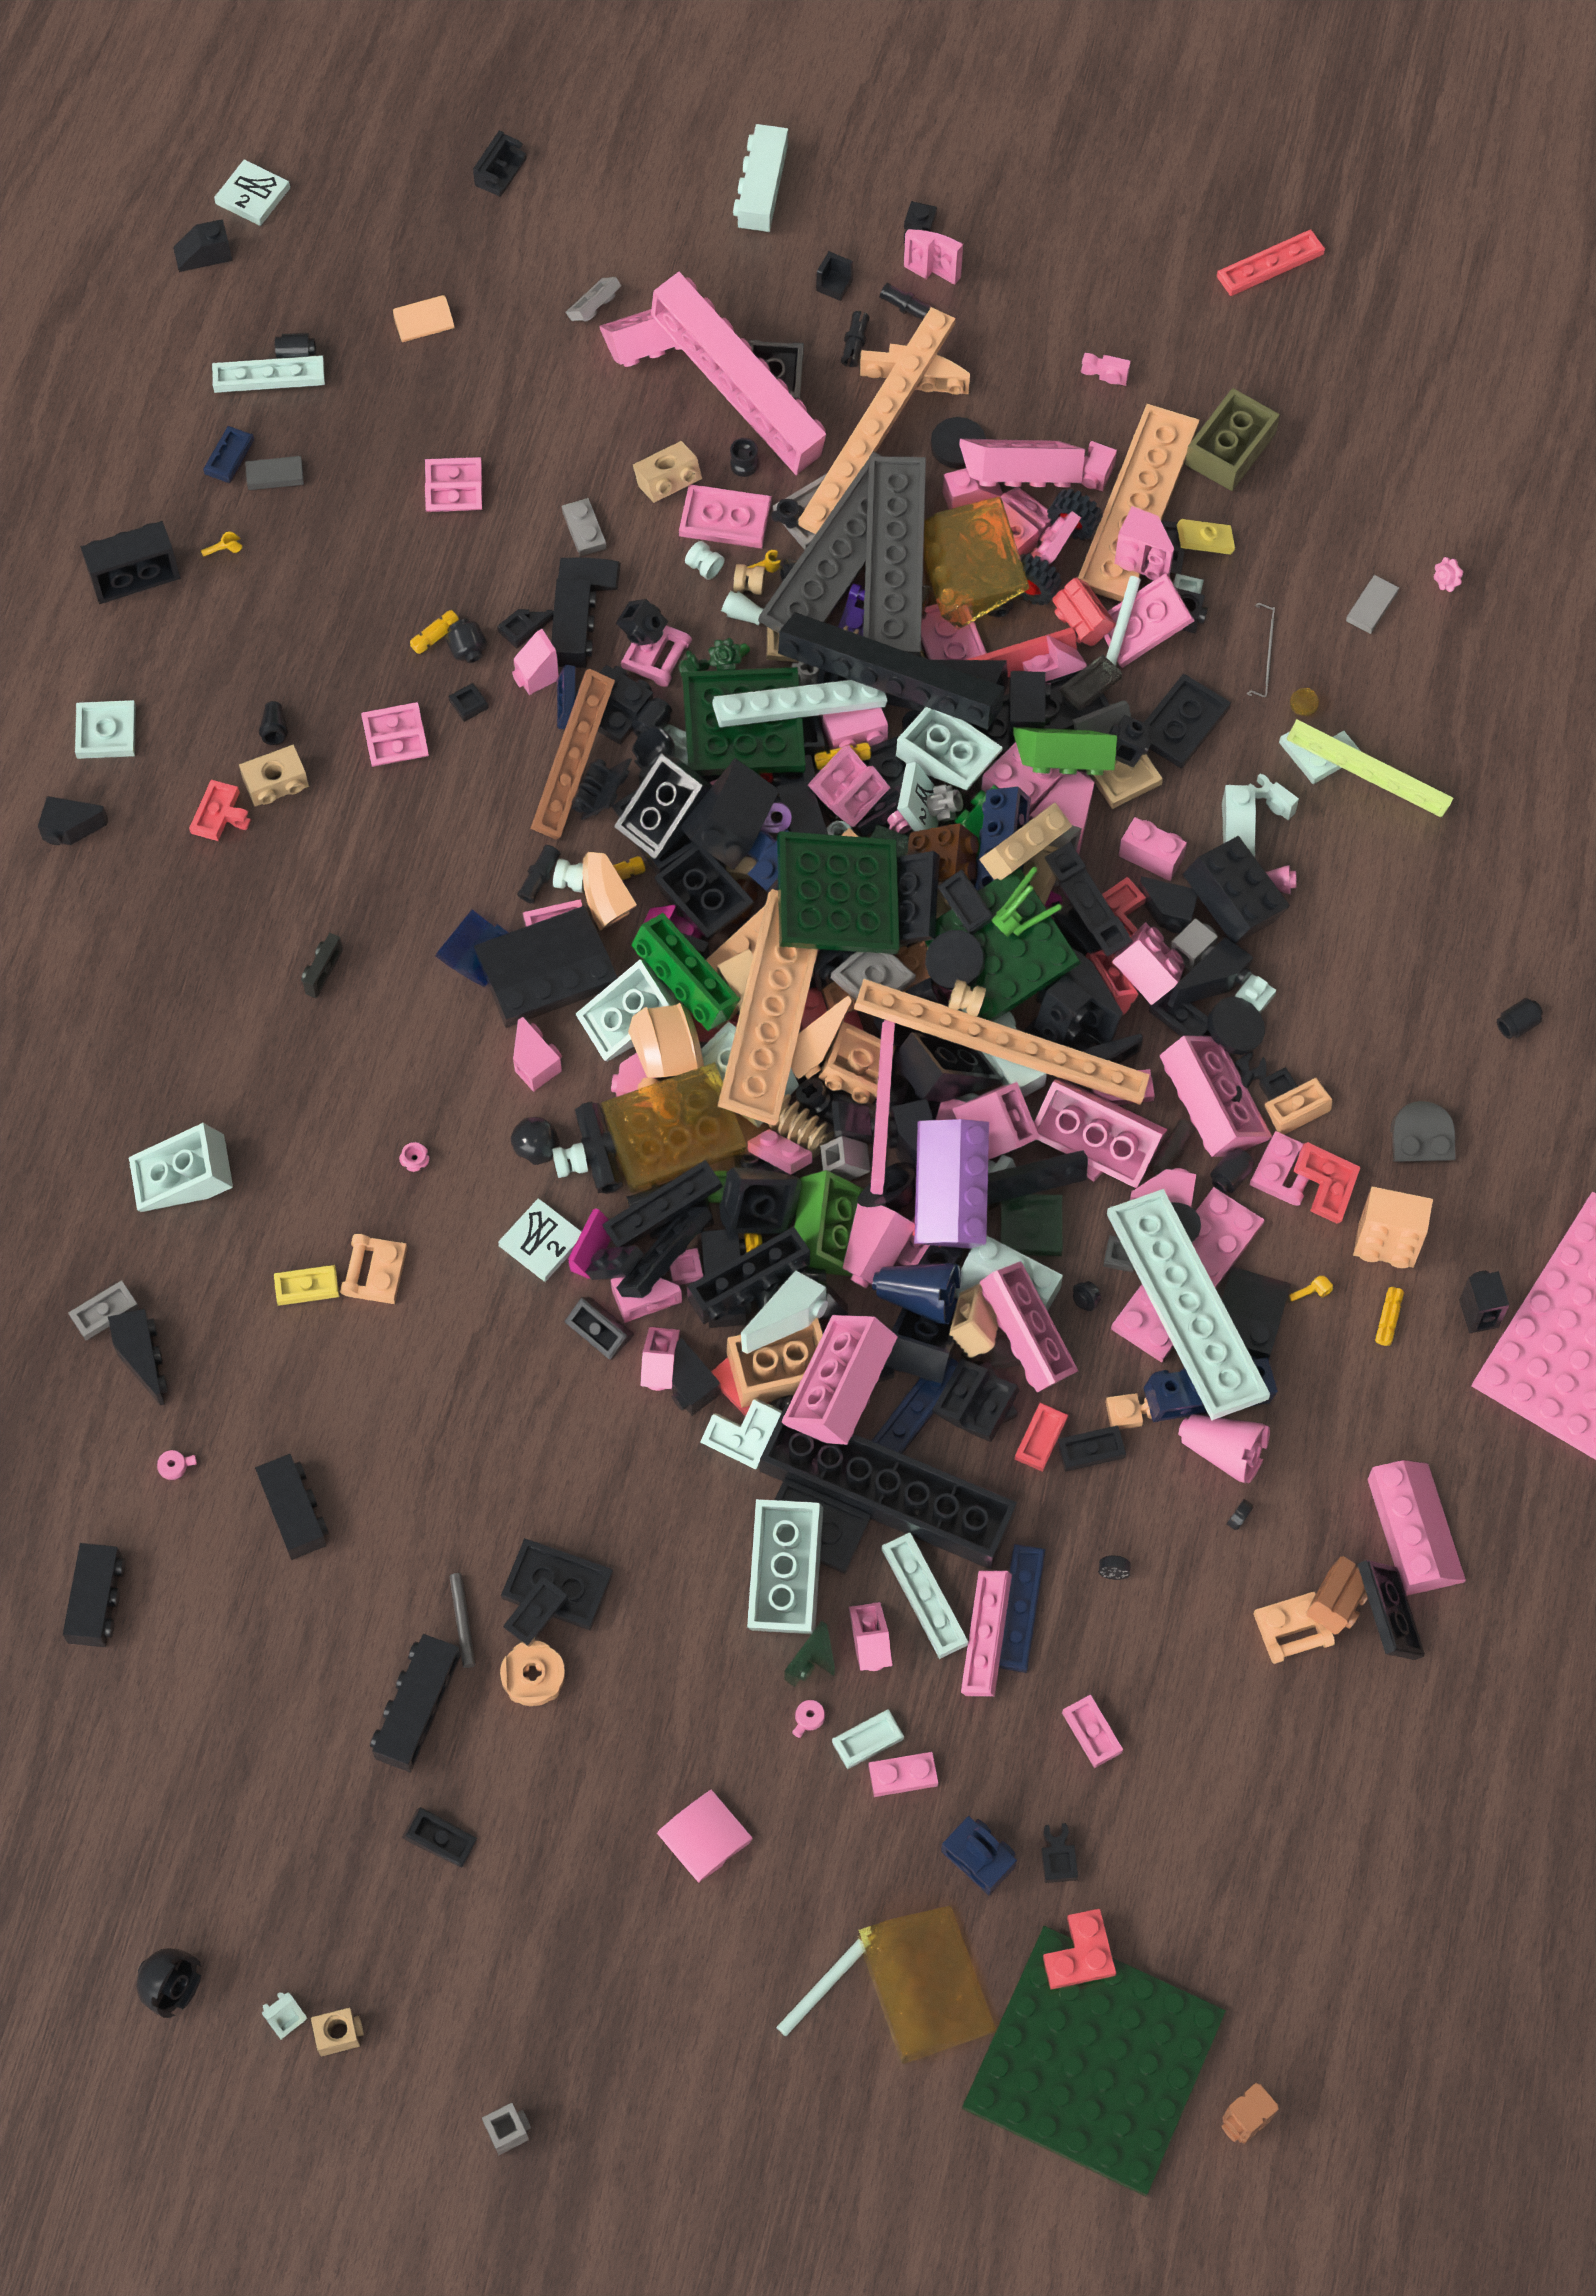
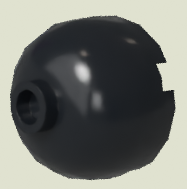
[136,1948,201,2018]

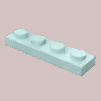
[212,356,325,393]
[882,1533,968,1659]

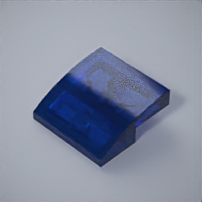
[435,910,508,987]

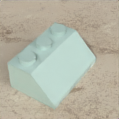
[954,1235,1063,1311]

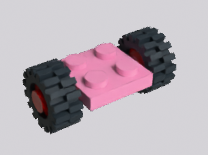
[1006,489,1103,605]

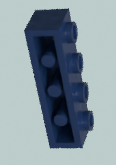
[974,787,1031,891]
[1143,1356,1278,1422]

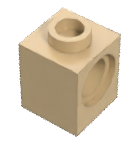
[311,2008,364,2057]

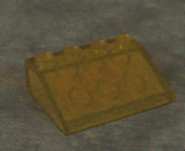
[923,496,1030,630]
[601,1062,747,1194]
[858,1905,996,2064]

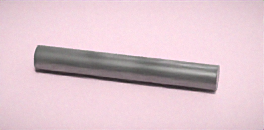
[449,1573,476,1668]

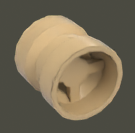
[733,564,765,595]
[948,979,986,1017]

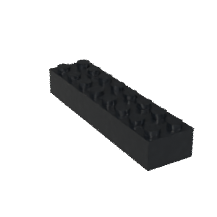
[760,1405,1017,1570]

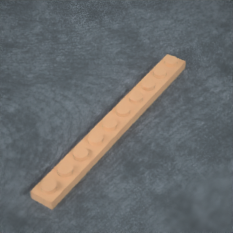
[798,307,956,534]
[854,979,1150,1105]

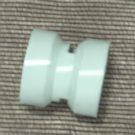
[685,541,725,580]
[553,859,584,893]
[552,1143,588,1178]

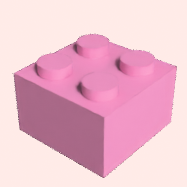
[981,742,1064,818]

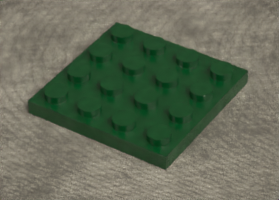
[682,667,806,776]
[777,831,899,954]
[924,867,1081,1022]

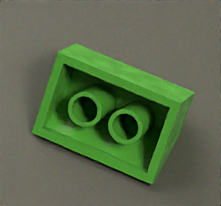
[1013,727,1117,775]
[794,1170,864,1276]

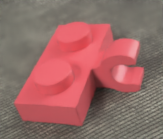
[189,780,251,841]

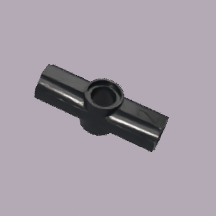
[574,1102,623,1194]

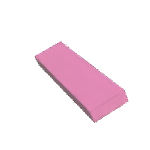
[961,1571,1012,1697]

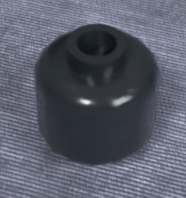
[445,619,488,663]

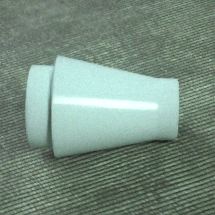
[721,591,763,626]

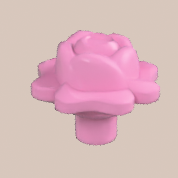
[1434,557,1463,592]

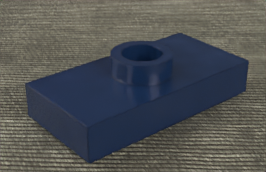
[204,426,254,483]
[557,665,579,730]

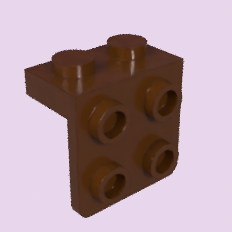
[907,823,979,886]

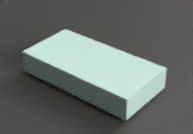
[832,1709,904,1770]

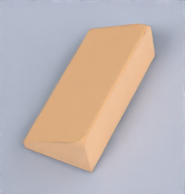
[393,295,455,342]
[1265,1078,1332,1135]

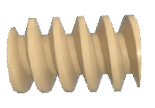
[769,1094,835,1158]

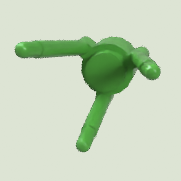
[991,867,1062,937]

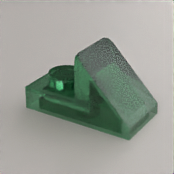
[784,1620,835,1687]

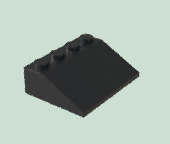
[473,906,617,1028]

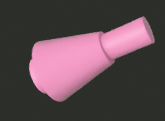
[1266,865,1297,894]

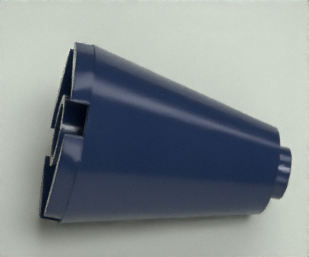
[872,1263,961,1324]

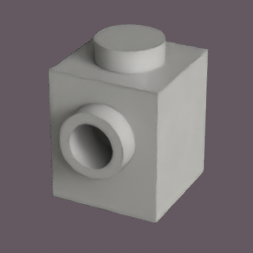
[1170,918,1218,971]
[820,1136,870,1181]
[482,2103,531,2155]

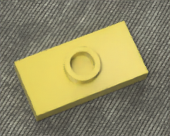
[1177,519,1235,555]
[274,1265,339,1306]

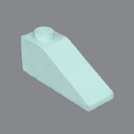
[1222,785,1256,857]
[741,1271,828,1354]

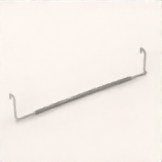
[1247,603,1275,697]

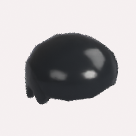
[632,726,675,769]
[510,1117,560,1165]

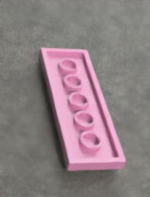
[1111,1187,1264,1362]

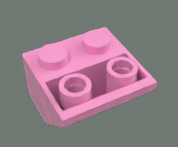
[1114,506,1174,580]
[1112,922,1185,1005]
[952,1082,1040,1160]

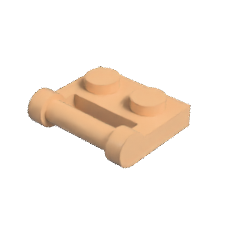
[340,1234,407,1304]
[1253,1592,1335,1664]

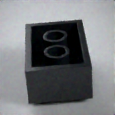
[80,521,181,604]
[1183,835,1290,944]

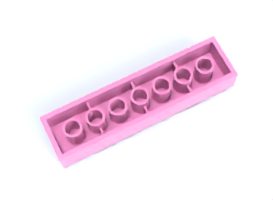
[651,272,826,476]

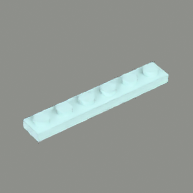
[712,680,887,727]

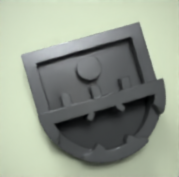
[1390,1101,1455,1162]

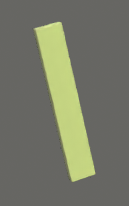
[1286,720,1453,817]

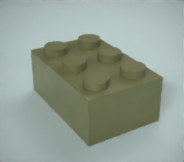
[1185,388,1280,491]

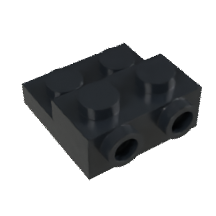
[598,665,653,745]

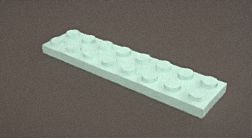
[1107,1189,1270,1420]

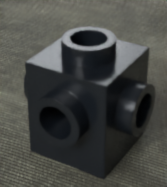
[616,599,668,646]
[1109,715,1152,768]

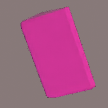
[568,1208,611,1279]

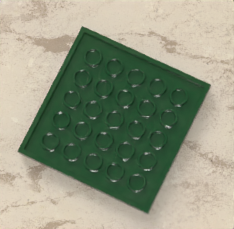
[962,1926,1226,2197]

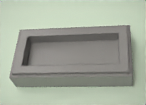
[1346,575,1399,634]

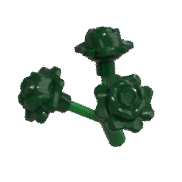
[678,638,750,678]

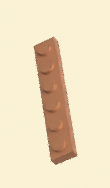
[530,669,615,840]

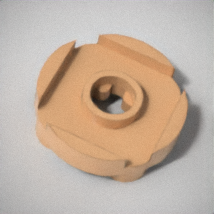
[500,1641,565,1706]

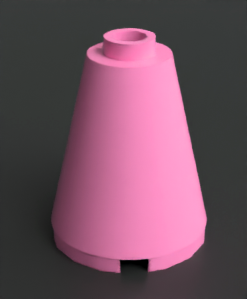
[1179,1414,1270,1484]

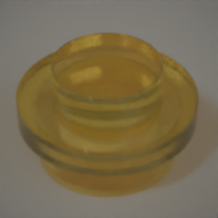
[1290,688,1319,716]

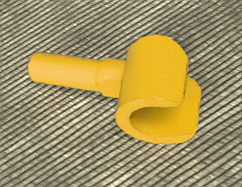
[201,532,242,556]
[747,550,781,573]
[1289,1276,1333,1302]

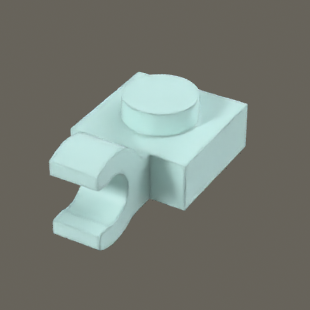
[1248,774,1299,820]

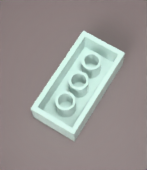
[747,1499,823,1634]

